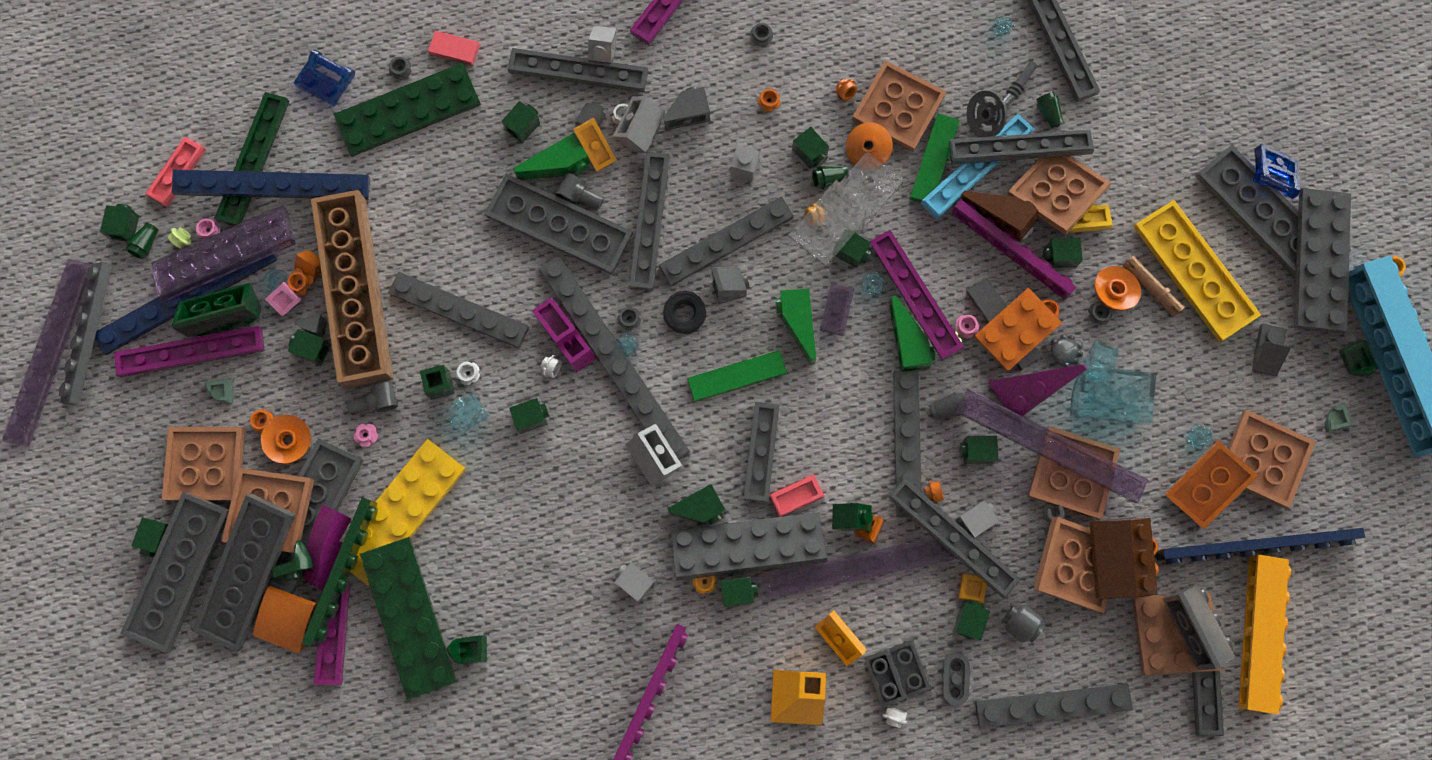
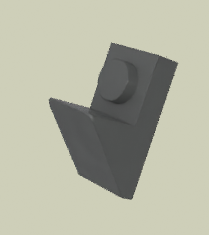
[1252,323,1290,377]

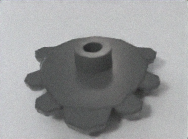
[1051,334,1083,367]

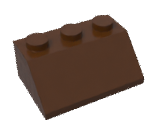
[1090,517,1158,598]

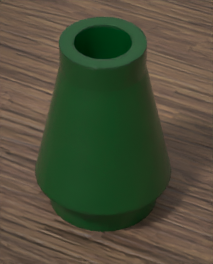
[1036,91,1064,129]
[812,166,849,189]
[125,223,159,259]

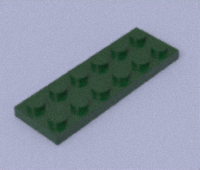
[334,63,481,157]
[360,537,457,700]

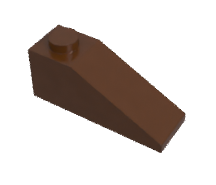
[961,191,1038,242]

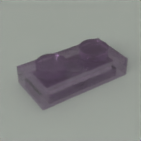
[820,283,854,336]

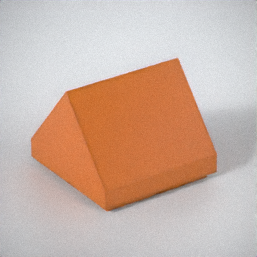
[294,250,321,282]
[855,516,884,545]

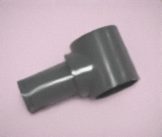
[555,173,604,210]
[346,382,398,415]

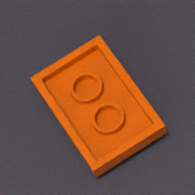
[974,287,1062,372]
[1165,440,1259,529]

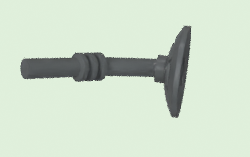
[966,61,1037,137]

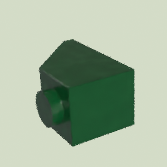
[667,484,726,525]

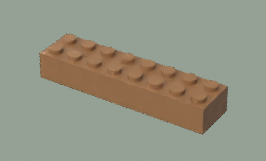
[311,190,394,389]

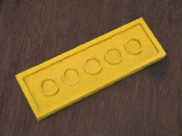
[1133,200,1261,343]
[350,438,467,587]

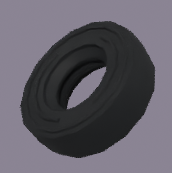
[663,291,706,334]

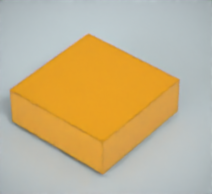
[958,574,987,604]

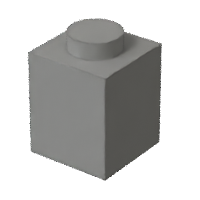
[588,26,617,63]
[730,145,760,183]
[956,500,999,538]
[615,562,655,602]

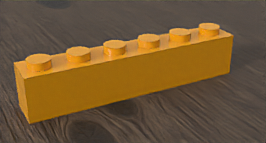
[1238,555,1291,715]

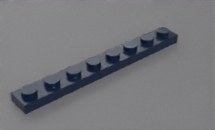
[171,169,370,200]
[95,239,277,355]
[1156,528,1365,565]

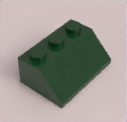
[171,283,261,337]

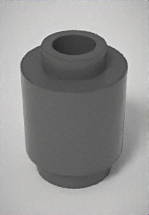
[574,102,606,128]

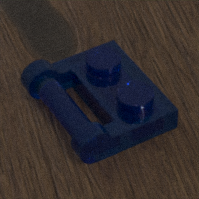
[293,50,355,107]
[1253,144,1300,199]

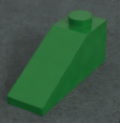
[513,133,590,180]
[775,288,816,364]
[889,296,935,371]

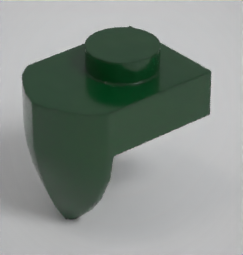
[1339,340,1378,377]
[272,540,314,581]
[447,635,487,665]

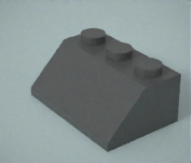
[1162,584,1235,670]

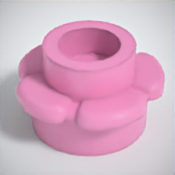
[196,218,220,241]
[955,315,979,338]
[353,423,378,447]

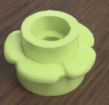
[167,227,191,249]

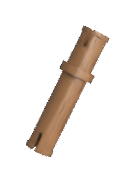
[1123,256,1185,318]

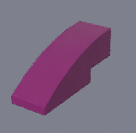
[532,297,596,373]
[305,504,352,590]

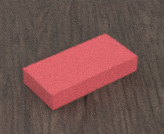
[428,31,480,66]
[769,474,825,517]

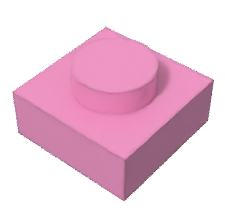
[265,282,301,316]

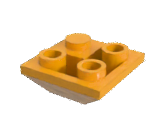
[771,670,826,725]

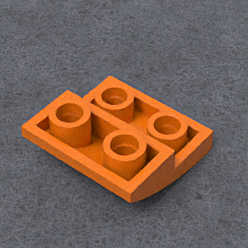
[253,586,316,653]

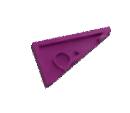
[988,364,1088,420]

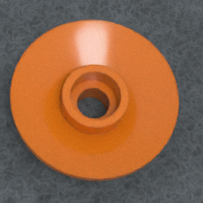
[846,123,893,170]
[1094,266,1141,311]
[261,415,311,464]

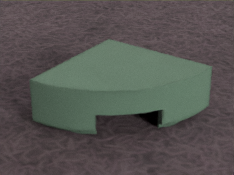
[205,379,233,404]
[1325,403,1353,433]

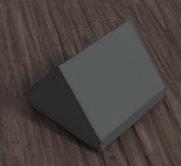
[297,312,327,338]

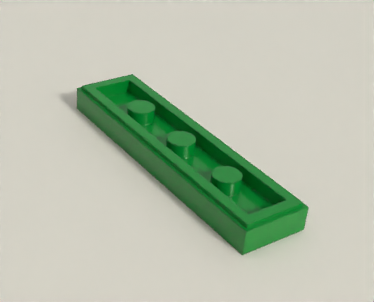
[910,113,960,203]
[687,350,787,402]

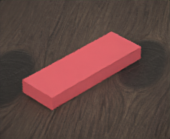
[145,137,206,207]

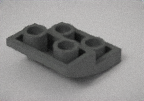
[864,640,932,707]

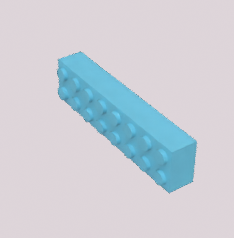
[1349,255,1432,458]

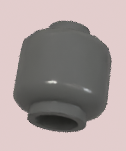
[1005,604,1044,643]

